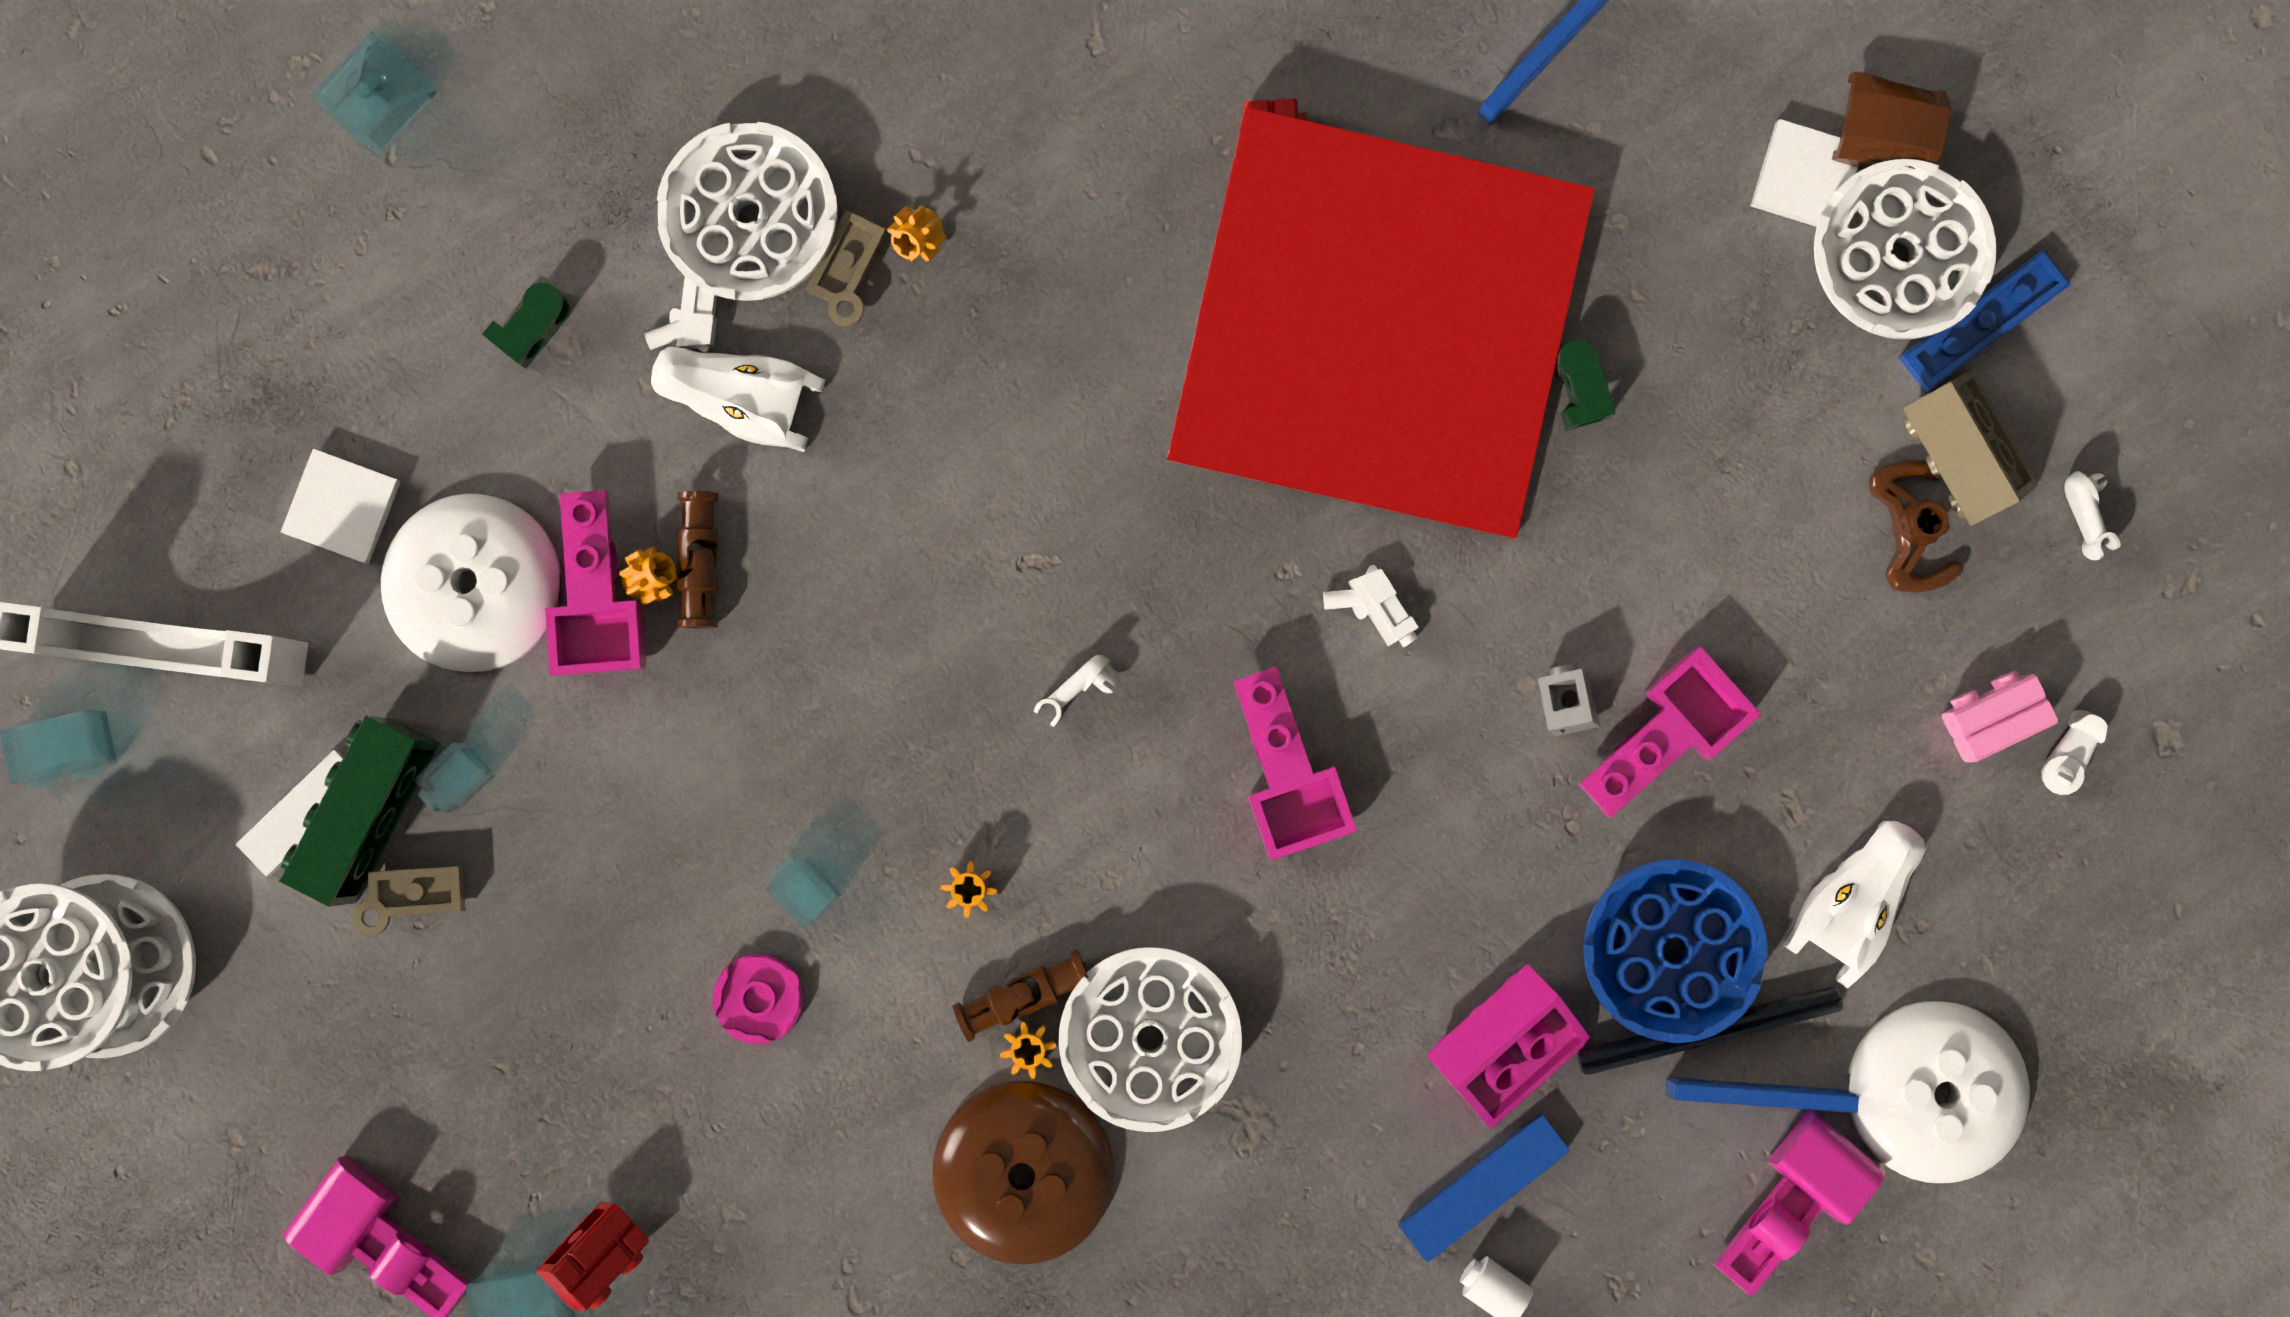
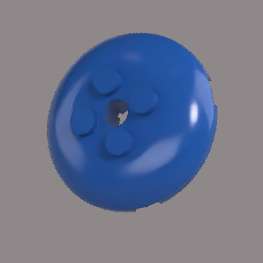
[1583,859,1768,1043]

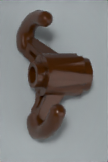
[1869,460,1963,593]

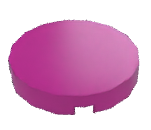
[712,953,804,1044]

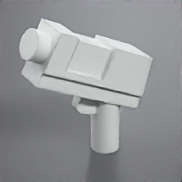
[644,277,717,353]
[1323,565,1419,648]

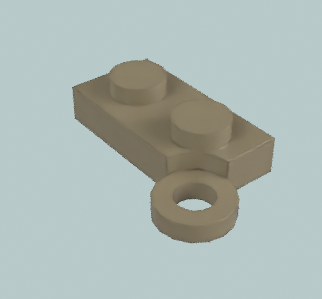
[805,209,887,328]
[352,866,466,936]

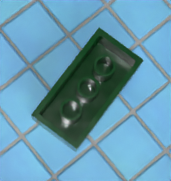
[279,715,440,907]

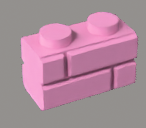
[1942,670,2058,763]

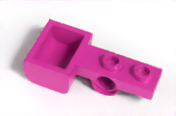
[545,490,647,677]
[1578,646,1762,818]
[1233,667,1357,861]
[1713,1110,1885,1297]
[283,1155,473,1317]

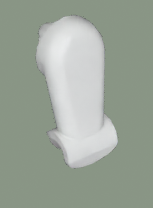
[2064,471,2121,560]
[1034,655,1117,727]
[2041,710,2108,795]

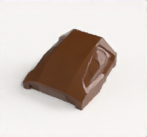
[1832,72,1952,177]

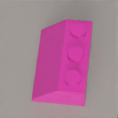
[1426,964,1591,1129]

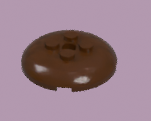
[932,1081,1114,1264]

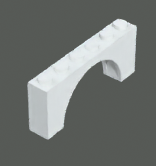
[0,602,309,687]

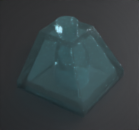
[310,31,438,156]

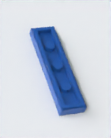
[1478,0,1609,124]
[1898,249,2071,393]
[1665,1077,1859,1113]
[1398,1113,1570,1263]

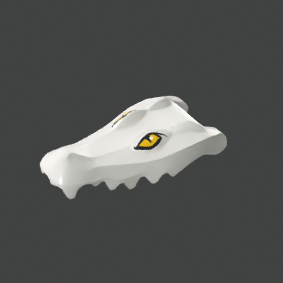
[651,347,826,452]
[1782,821,1926,988]

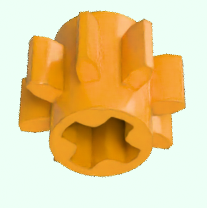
[887,205,946,262]
[619,546,678,605]
[941,861,998,918]
[1000,1021,1057,1079]

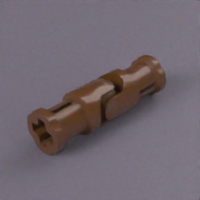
[677,491,718,629]
[952,949,1089,1042]

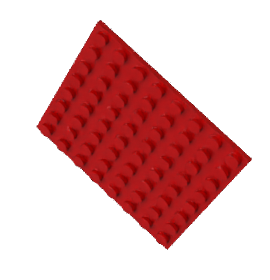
[1166,106,1595,539]

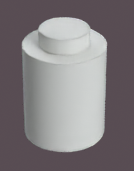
[1460,1256,1534,1317]

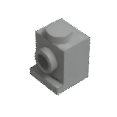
[1538,664,1600,736]

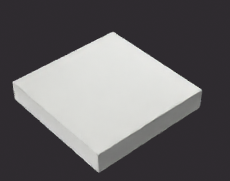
[1750,119,1858,227]
[281,449,401,565]

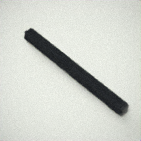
[1577,987,1843,1075]

